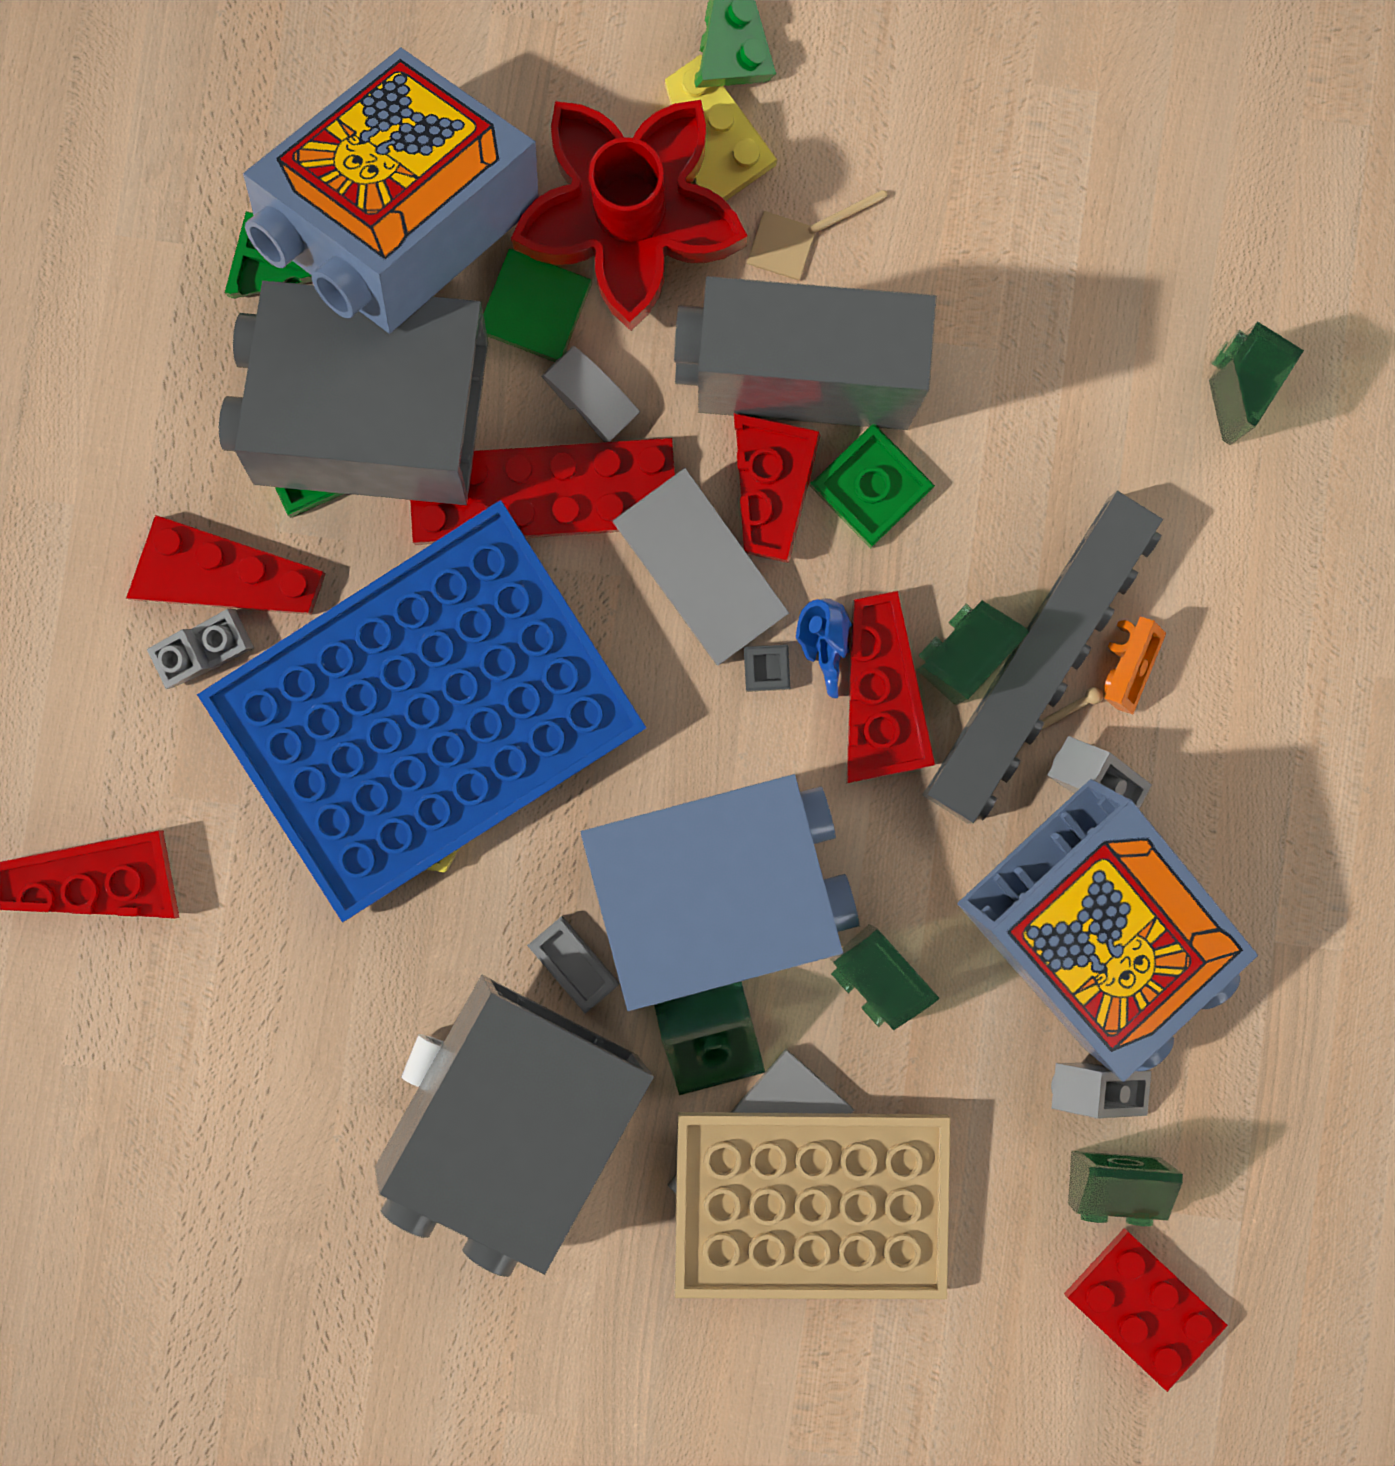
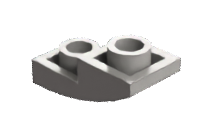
[541,346,640,442]
[147,609,254,689]

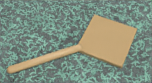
[747,190,887,281]

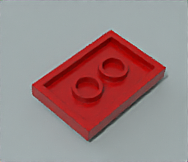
[1064,1228,1228,1392]

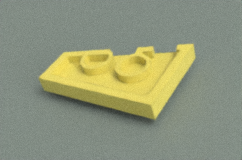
[665,54,777,201]

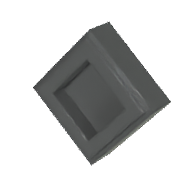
[744,645,791,692]

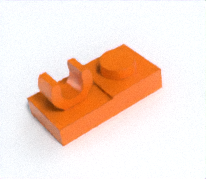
[1104,616,1166,715]

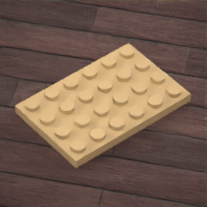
[675,1112,950,1299]

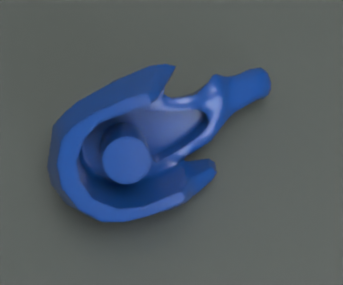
[796,598,852,699]

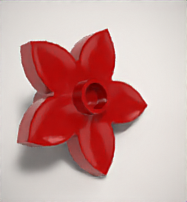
[511,100,748,331]

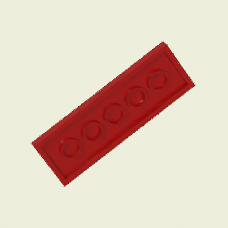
[410,438,675,545]

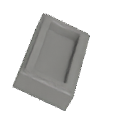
[527,916,620,1014]

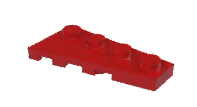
[126,515,326,615]
[846,591,935,784]
[0,830,180,919]

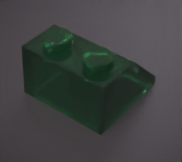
[1209,321,1304,445]
[916,600,1029,705]
[830,924,940,1031]
[654,981,766,1095]
[1068,1151,1183,1226]

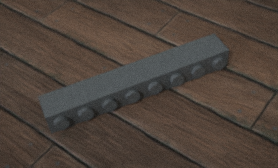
[922,491,1163,823]

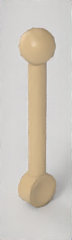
[1041,687,1103,730]

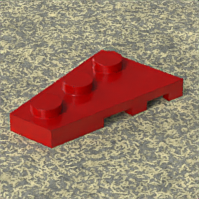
[733,413,821,563]

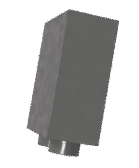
[674,276,936,430]
[219,281,489,505]
[375,974,654,1277]

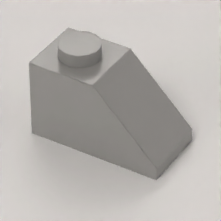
[1048,736,1152,809]
[1051,1063,1152,1119]

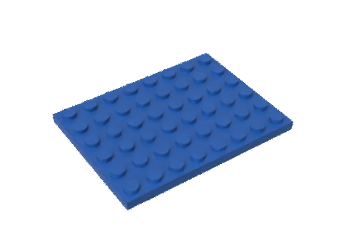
[197,500,647,923]

